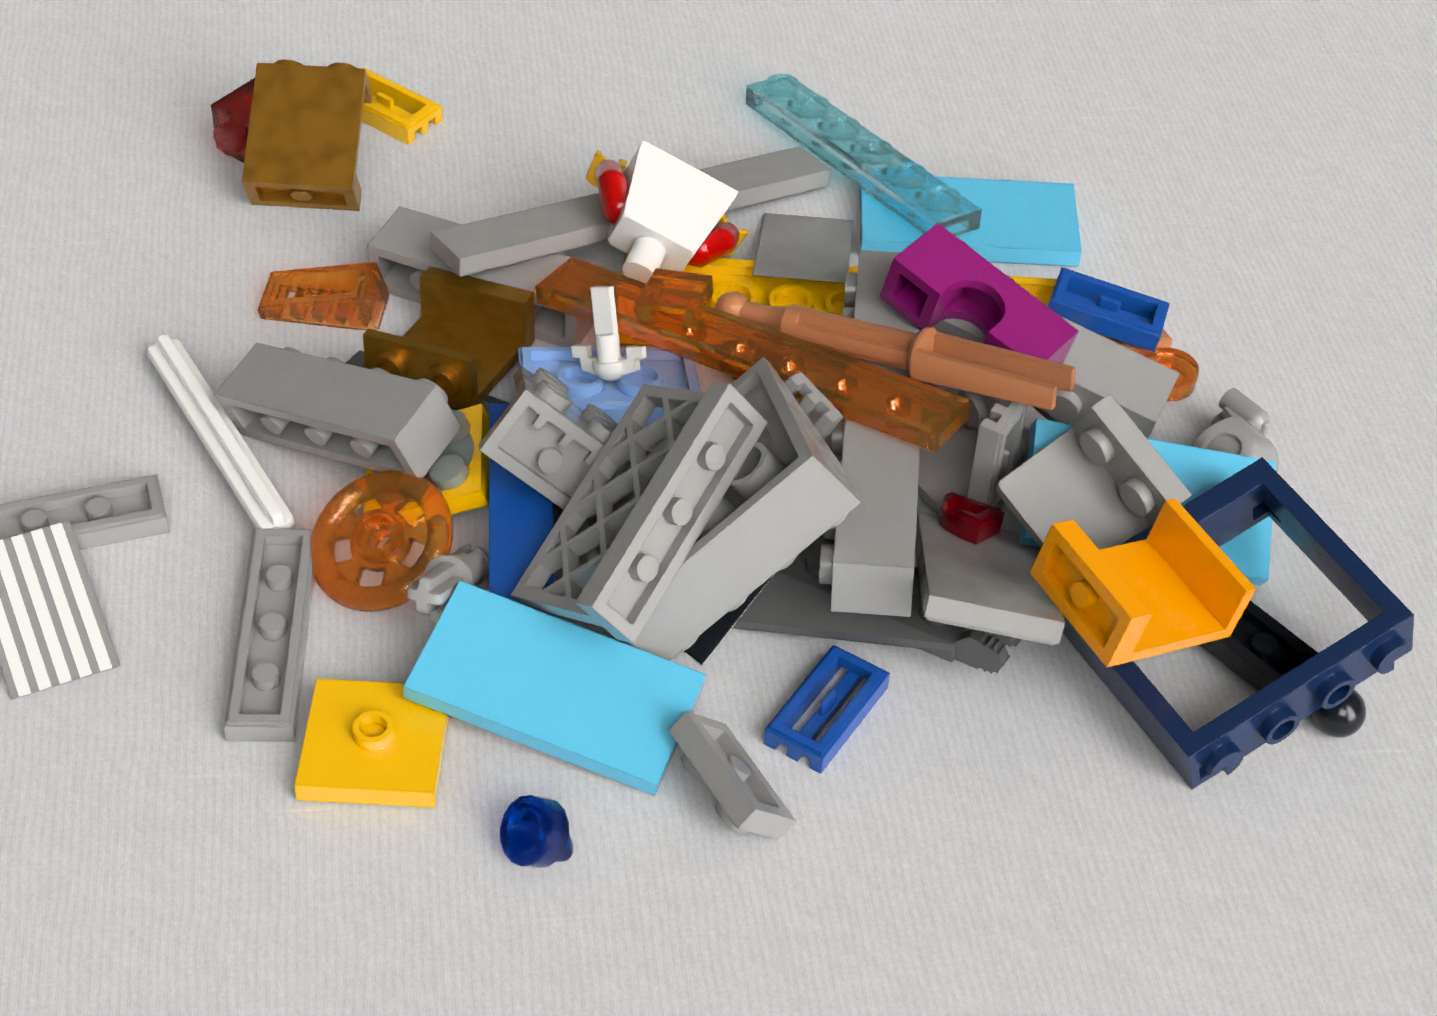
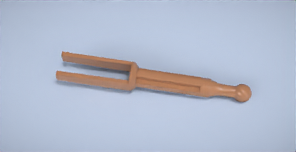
[715,291,1076,411]

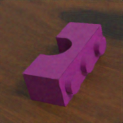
[879,223,1079,364]

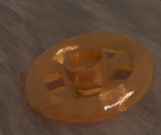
[310,470,454,612]

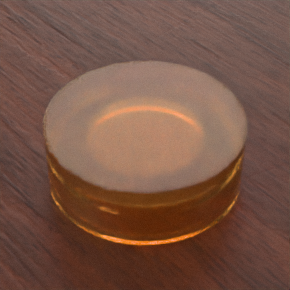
[1144,347,1199,401]

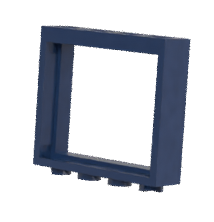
[1063,457,1414,790]

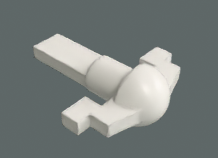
[571,286,647,381]

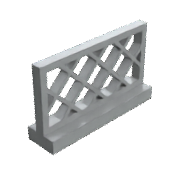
[510,381,768,644]

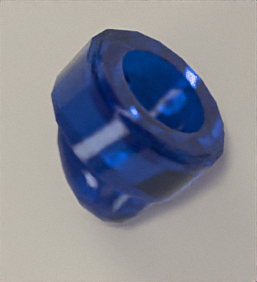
[500,795,573,868]

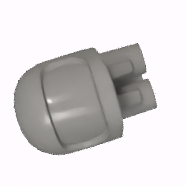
[1191,388,1279,472]

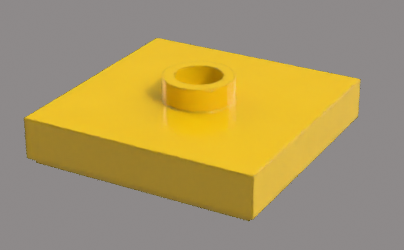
[294,678,449,808]

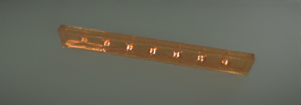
[535,257,970,452]

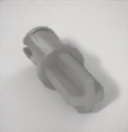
[406,544,489,614]

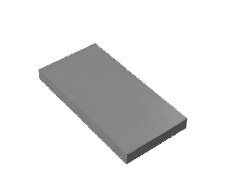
[915,512,1065,646]

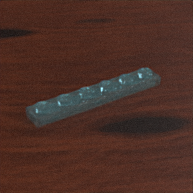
[745,73,982,236]

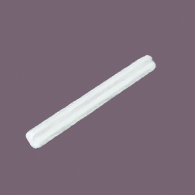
[147,334,294,529]

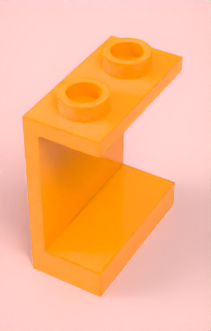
[1030,498,1256,668]

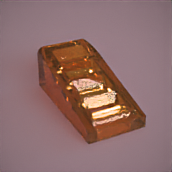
[257,262,389,330]

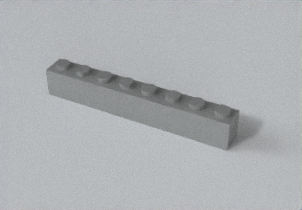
[819,250,923,617]

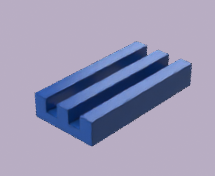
[1048,267,1170,352]
[763,645,890,774]

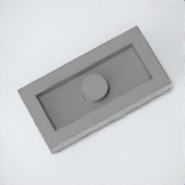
[669,711,796,840]

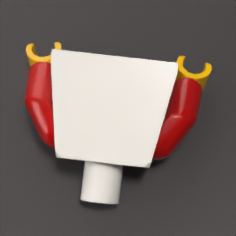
[585,140,749,285]

